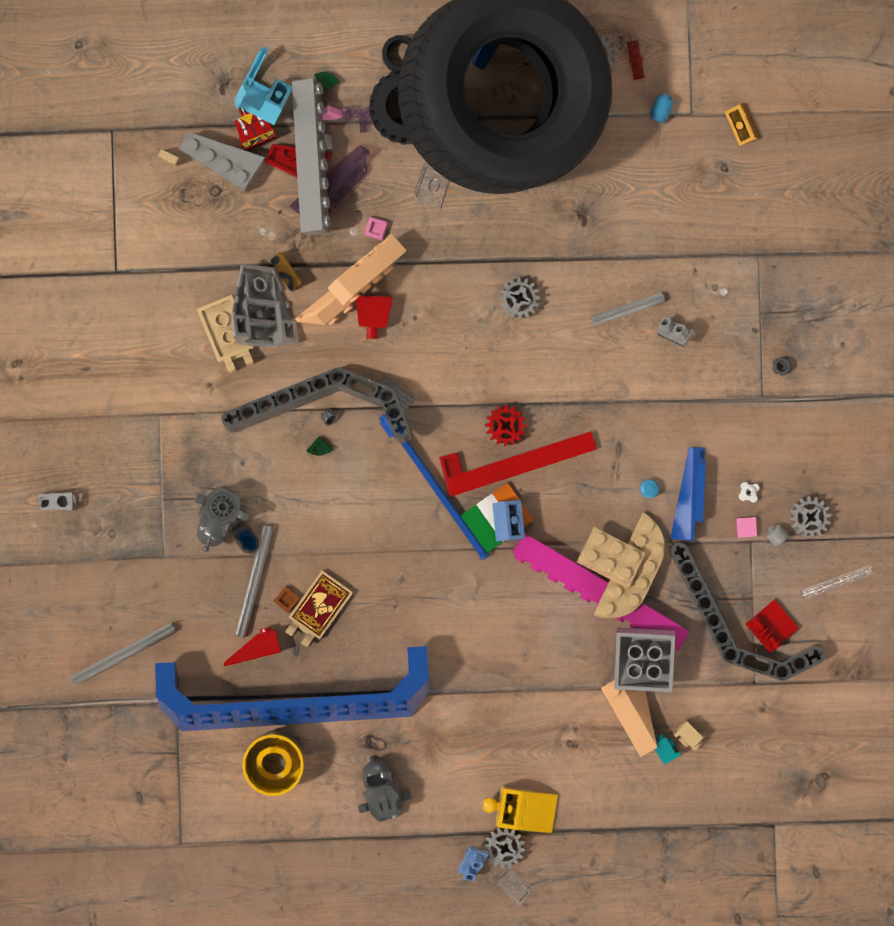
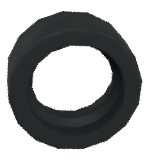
[382,35,411,72]

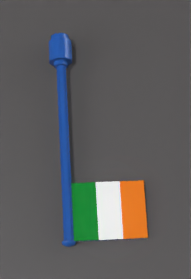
[378,413,534,560]

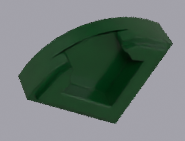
[314,72,340,92]
[306,436,333,456]

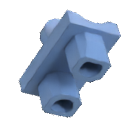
[458,846,489,882]

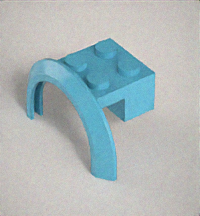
[234,47,292,125]

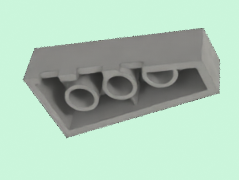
[179,132,265,192]

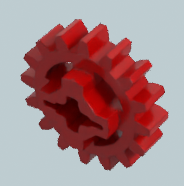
[485,405,527,446]

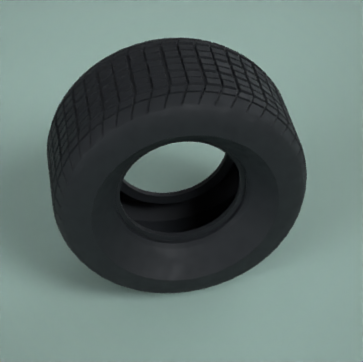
[398,0,612,194]

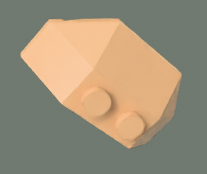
[295,291,355,326]

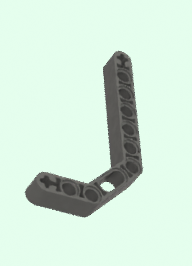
[221,368,412,443]
[670,542,826,681]

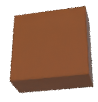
[273,586,300,613]

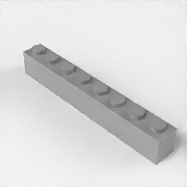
[292,78,331,236]

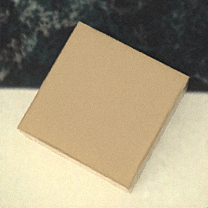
[158,149,180,166]

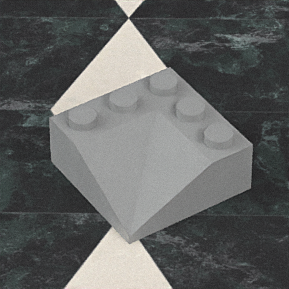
[614,627,675,692]

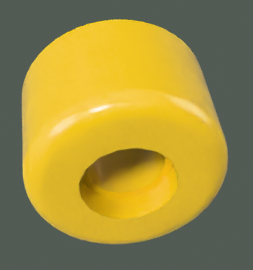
[242,731,305,796]

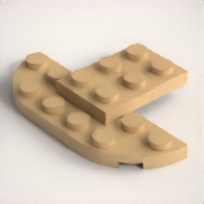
[577,513,665,619]

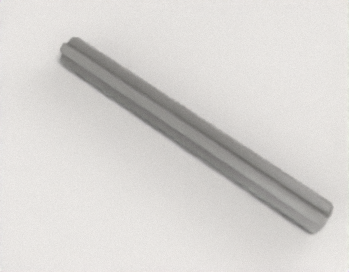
[236,525,273,638]
[71,623,176,685]

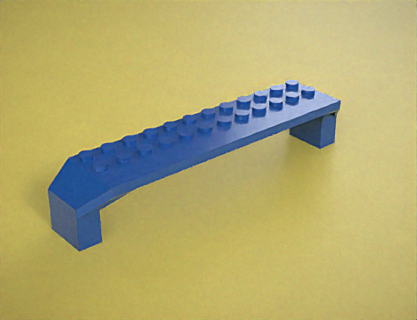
[155,646,429,731]

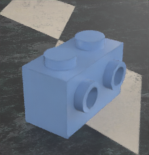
[492,500,525,542]

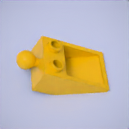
[482,786,558,833]

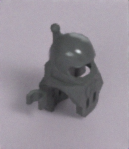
[195,487,249,552]
[358,756,412,822]

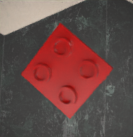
[745,599,799,653]

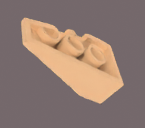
[601,680,657,757]

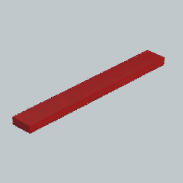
[445,431,597,497]

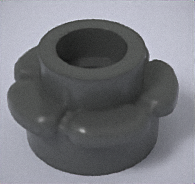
[772,357,791,376]

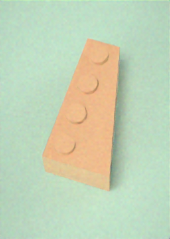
[328,233,407,305]

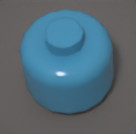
[639,479,659,498]

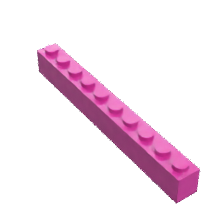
[512,533,690,651]

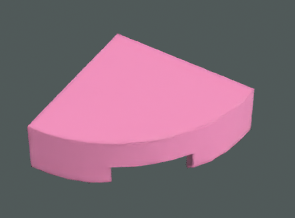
[322,106,343,120]

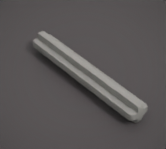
[591,293,665,326]

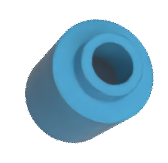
[650,94,674,124]

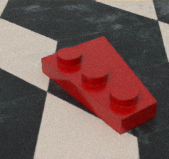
[264,144,333,179]

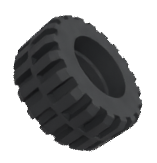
[369,71,412,145]

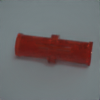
[627,40,646,80]

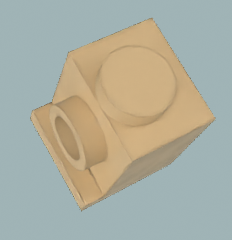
[672,720,703,750]

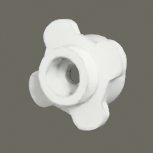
[739,482,759,503]

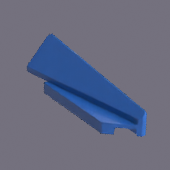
[670,447,706,541]

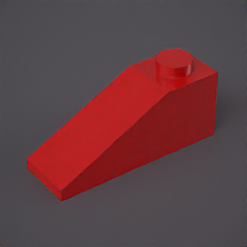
[224,627,281,667]

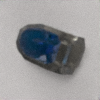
[228,521,259,554]

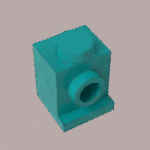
[655,733,681,765]

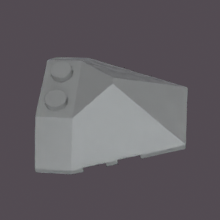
[231,264,299,348]

